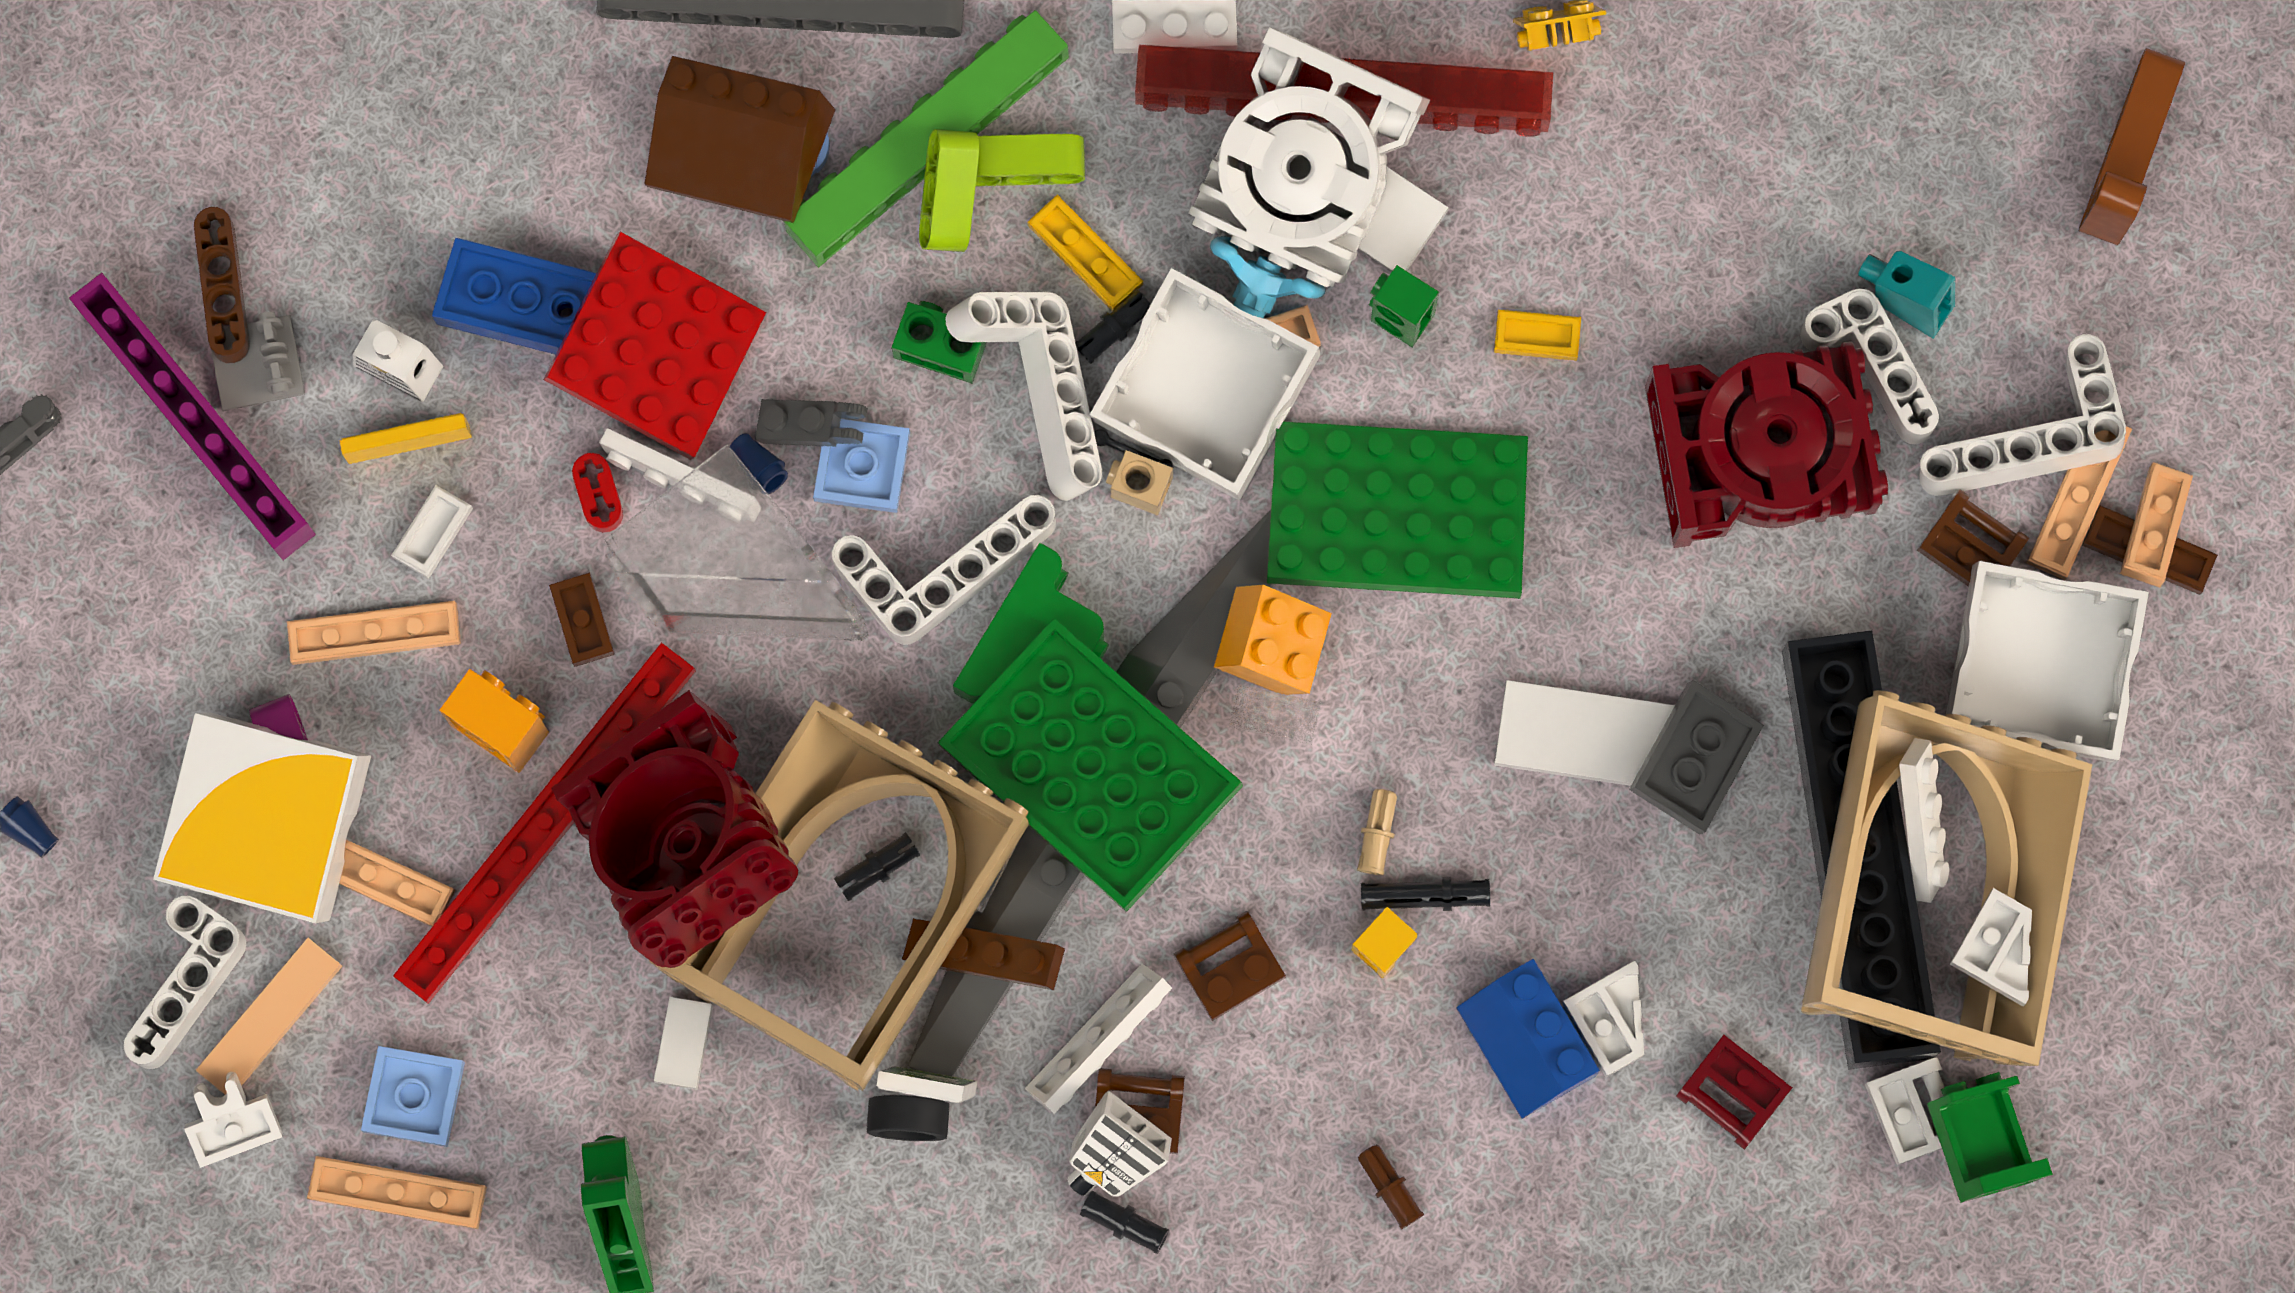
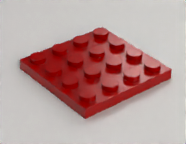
[543,231,767,460]

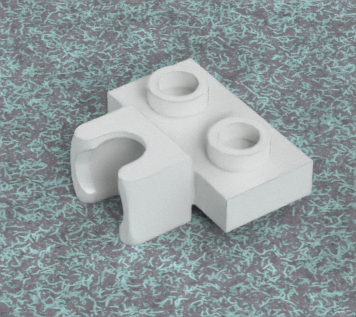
[184,1072,283,1168]

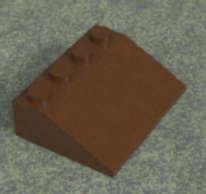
[644,56,836,223]

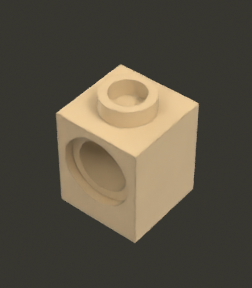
[1106,450,1173,515]

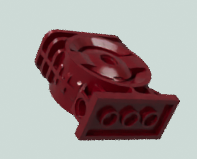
[1645,341,1888,548]
[551,690,799,968]

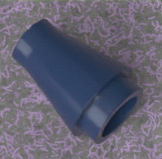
[729,433,788,495]
[0,796,59,858]

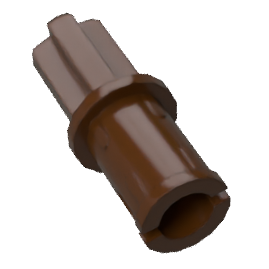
[1358,1145,1424,1230]

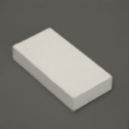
[391,485,473,579]
[654,997,713,1090]

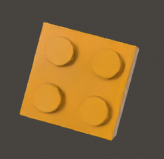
[1214,585,1332,695]
[439,669,549,773]

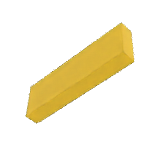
[1027,194,1144,311]
[339,413,472,464]

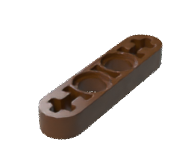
[194,207,250,363]

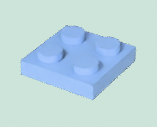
[813,419,910,513]
[361,1046,465,1147]

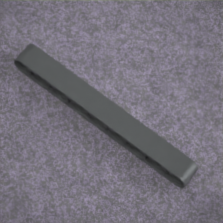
[596,0,964,38]

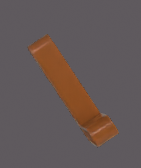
[2078,48,2185,246]

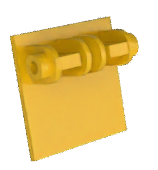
[1513,0,1606,51]

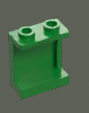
[1927,1072,2053,1203]

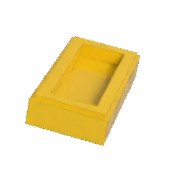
[1494,309,1581,361]

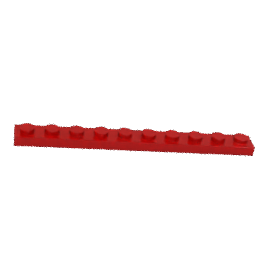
[393,642,696,1004]

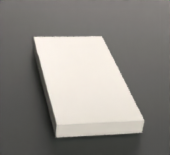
[1290,117,1449,271]
[1494,680,1675,786]

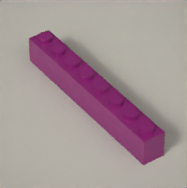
[69,272,316,561]

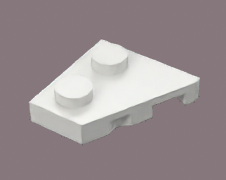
[1950,888,2032,1006]

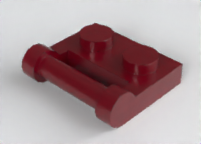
[1676,1034,1793,1150]

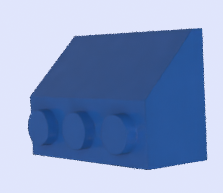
[1456,959,1600,1119]

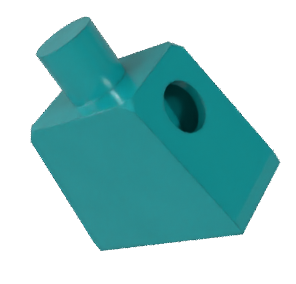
[1858,251,1956,339]

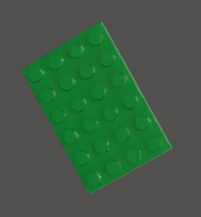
[1267,421,1528,599]
[937,618,1243,912]

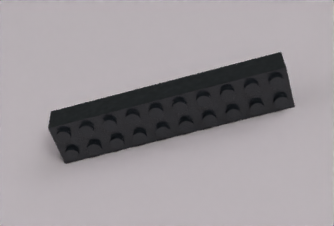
[1782,630,1941,1070]

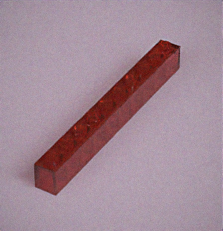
[1135,44,1553,137]

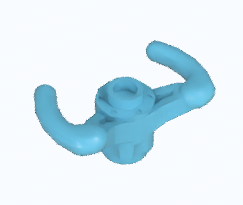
[1210,236,1326,318]

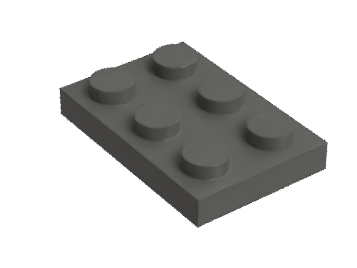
[1629,680,1764,835]

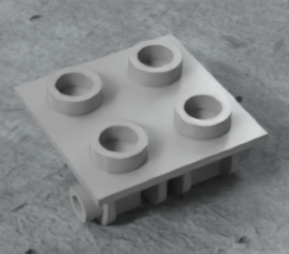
[211,311,305,411]

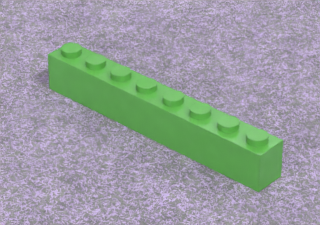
[783,10,1069,268]

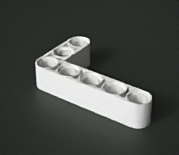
[946,292,1102,501]
[1919,334,2126,496]
[832,495,1056,645]

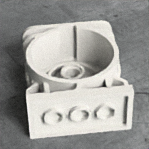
[1188,27,1430,287]

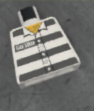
[353,319,444,402]
[1068,1090,1172,1196]

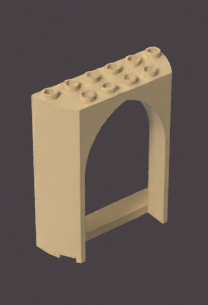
[1801,690,2093,1066]
[649,700,1029,1091]

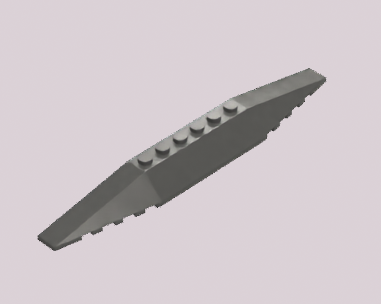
[908,510,1275,1076]

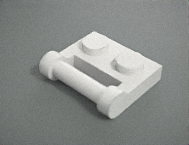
[1865,1057,1944,1165]

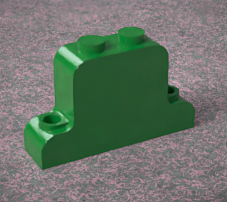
[953,542,1109,704]
[581,1135,654,1293]

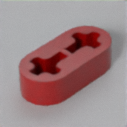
[572,453,623,533]

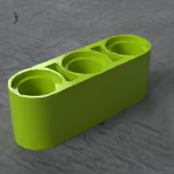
[919,129,979,252]
[976,134,1085,186]

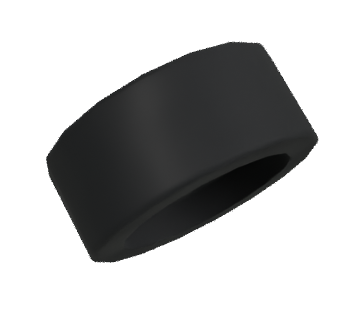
[867,1095,950,1141]

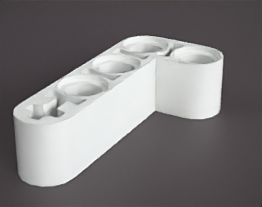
[1800,288,1939,444]
[124,896,246,1069]

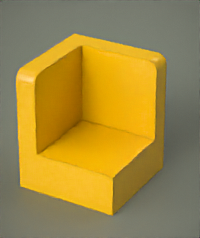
[1351,907,1417,979]

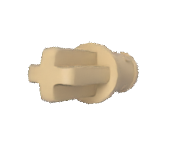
[1357,789,1397,876]

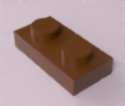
[549,572,615,667]

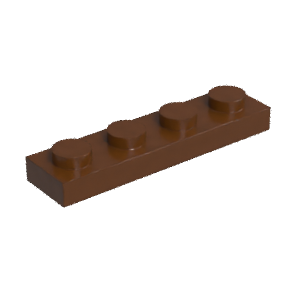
[902,918,1065,990]

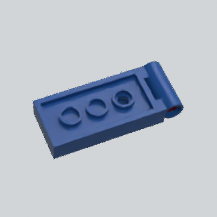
[432,237,597,355]

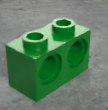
[1369,265,1439,348]
[891,301,987,384]

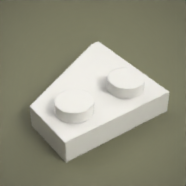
[1562,961,1644,1077]

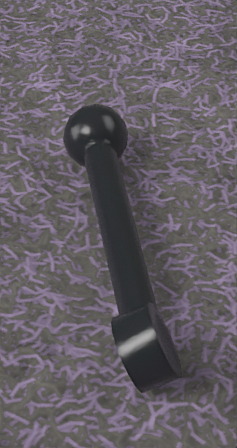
[1094,429,1173,468]

